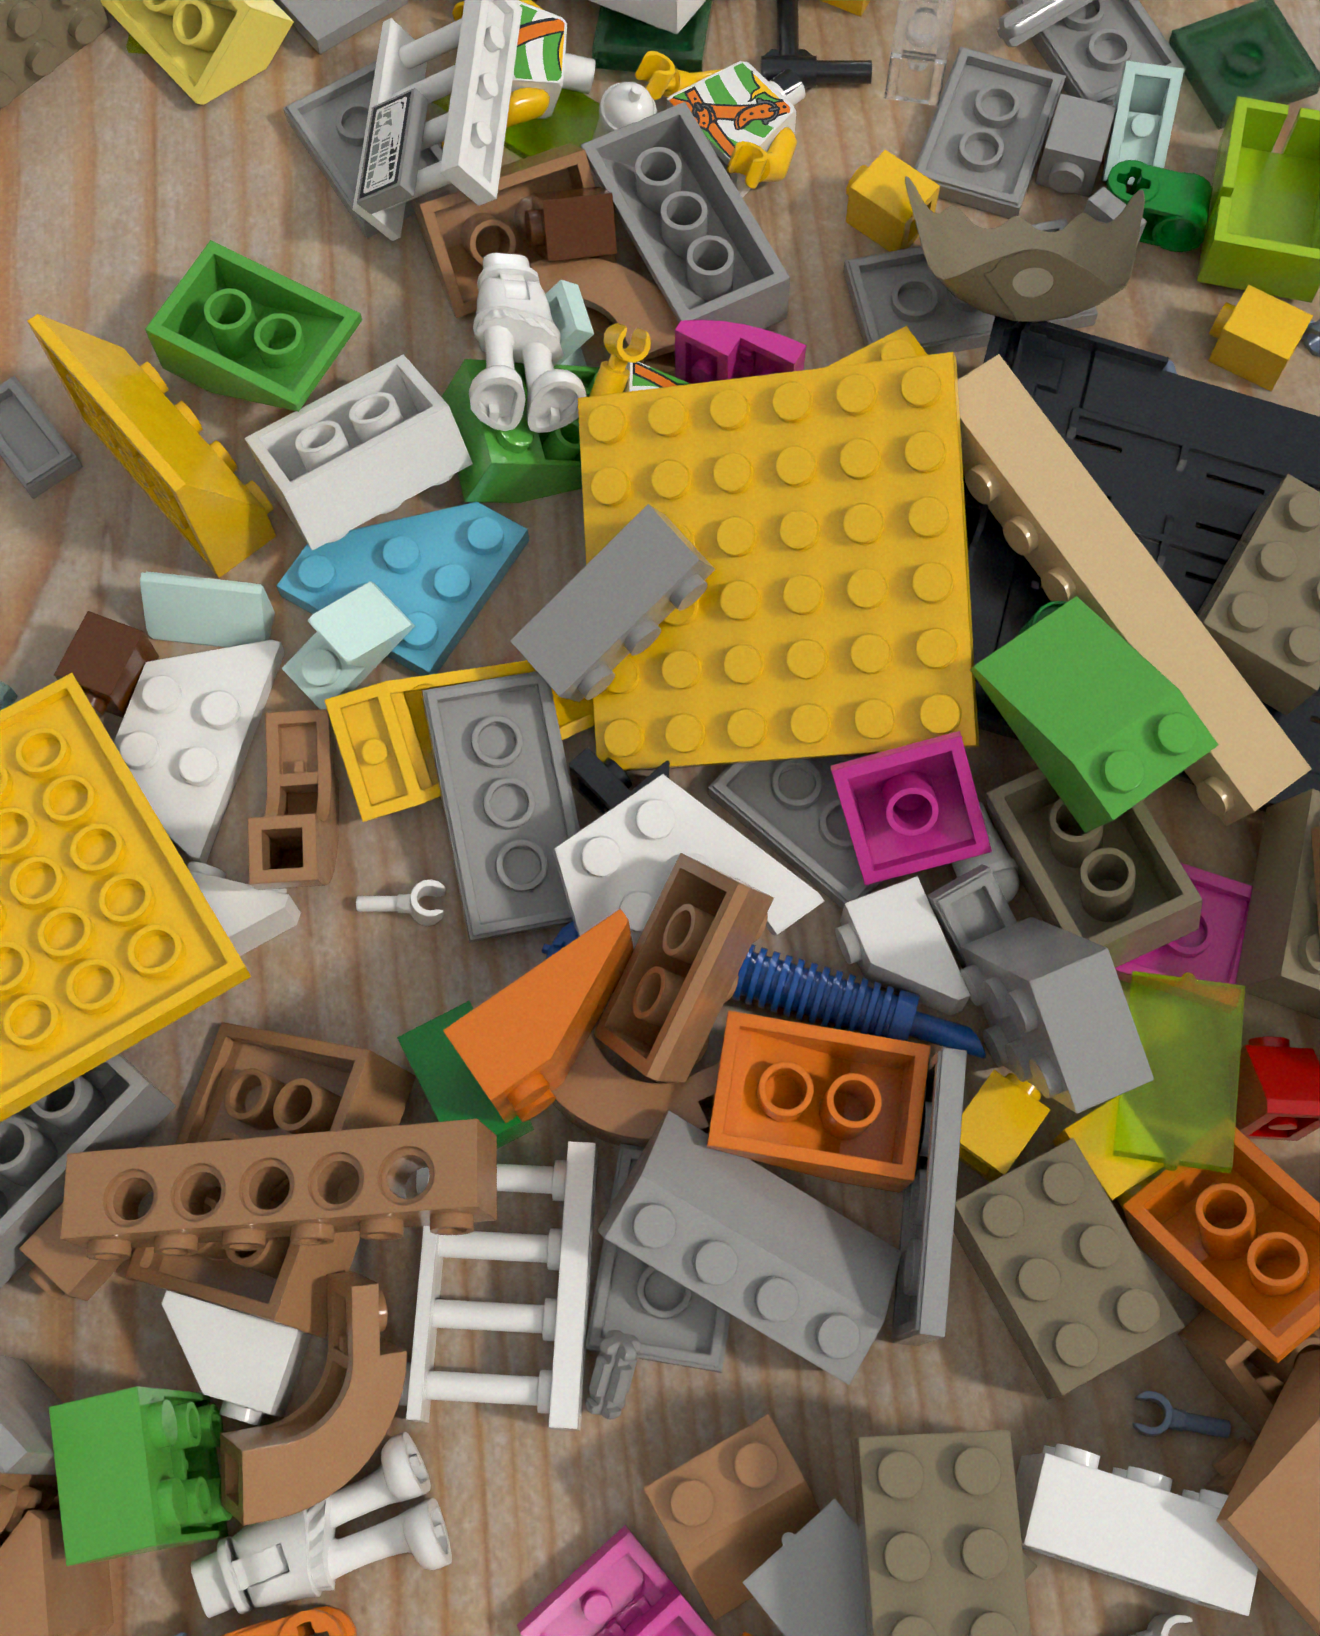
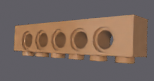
[60,1119,497,1261]

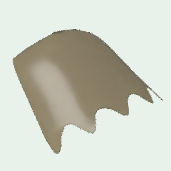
[905,176,1145,322]

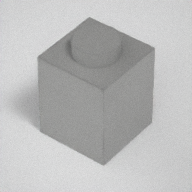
[1035,93,1116,197]

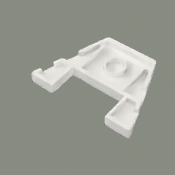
[553,774,824,1015]

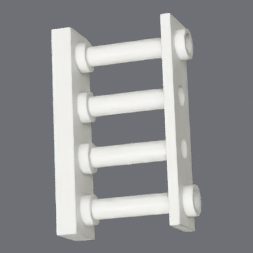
[352,0,522,241]
[399,1141,598,1431]

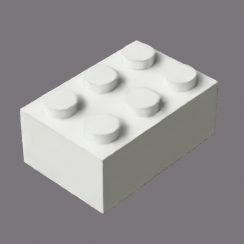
[244,354,473,551]
[1015,1443,1258,1616]

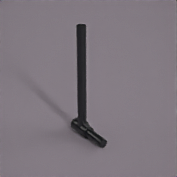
[760,0,872,88]

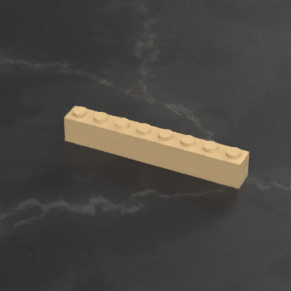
[958,354,1312,826]

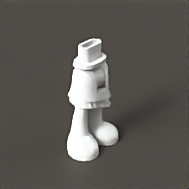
[469,253,586,433]
[191,1432,452,1618]

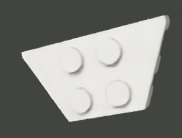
[114,640,285,864]

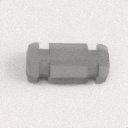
[585,1330,641,1419]

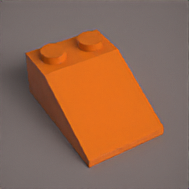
[443,908,634,1123]
[706,1010,931,1193]
[1123,1119,1320,1363]

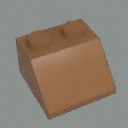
[643,1414,820,1621]

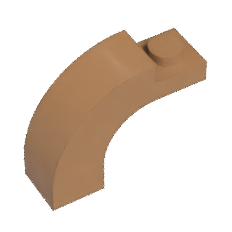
[529,257,679,376]
[248,709,339,890]
[552,1033,720,1147]
[220,1271,407,1526]

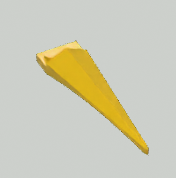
[324,660,595,822]

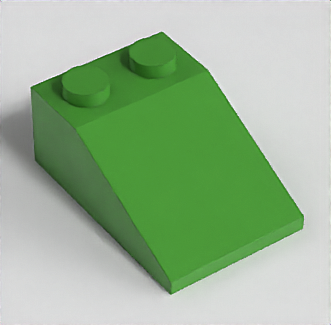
[145,240,362,412]
[970,596,1219,833]

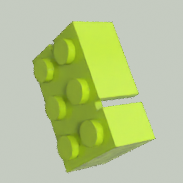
[1197,96,1320,303]

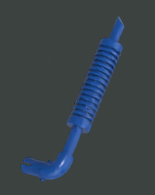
[542,921,986,1059]

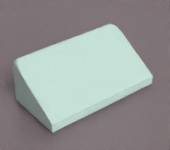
[140,571,275,648]

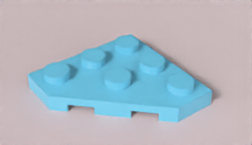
[276,502,529,676]

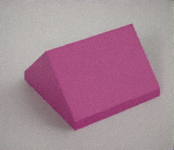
[831,731,992,885]

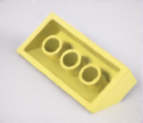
[100,0,294,105]

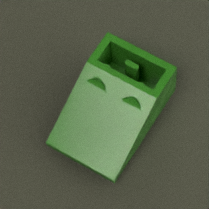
[441,359,600,503]
[49,1386,233,1566]

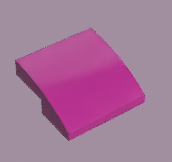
[675,320,806,384]
[517,1525,716,1636]

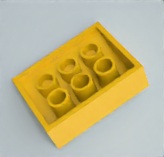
[27,314,276,578]

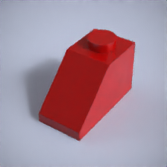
[1227,1036,1320,1141]

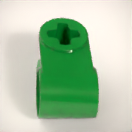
[1106,160,1213,252]

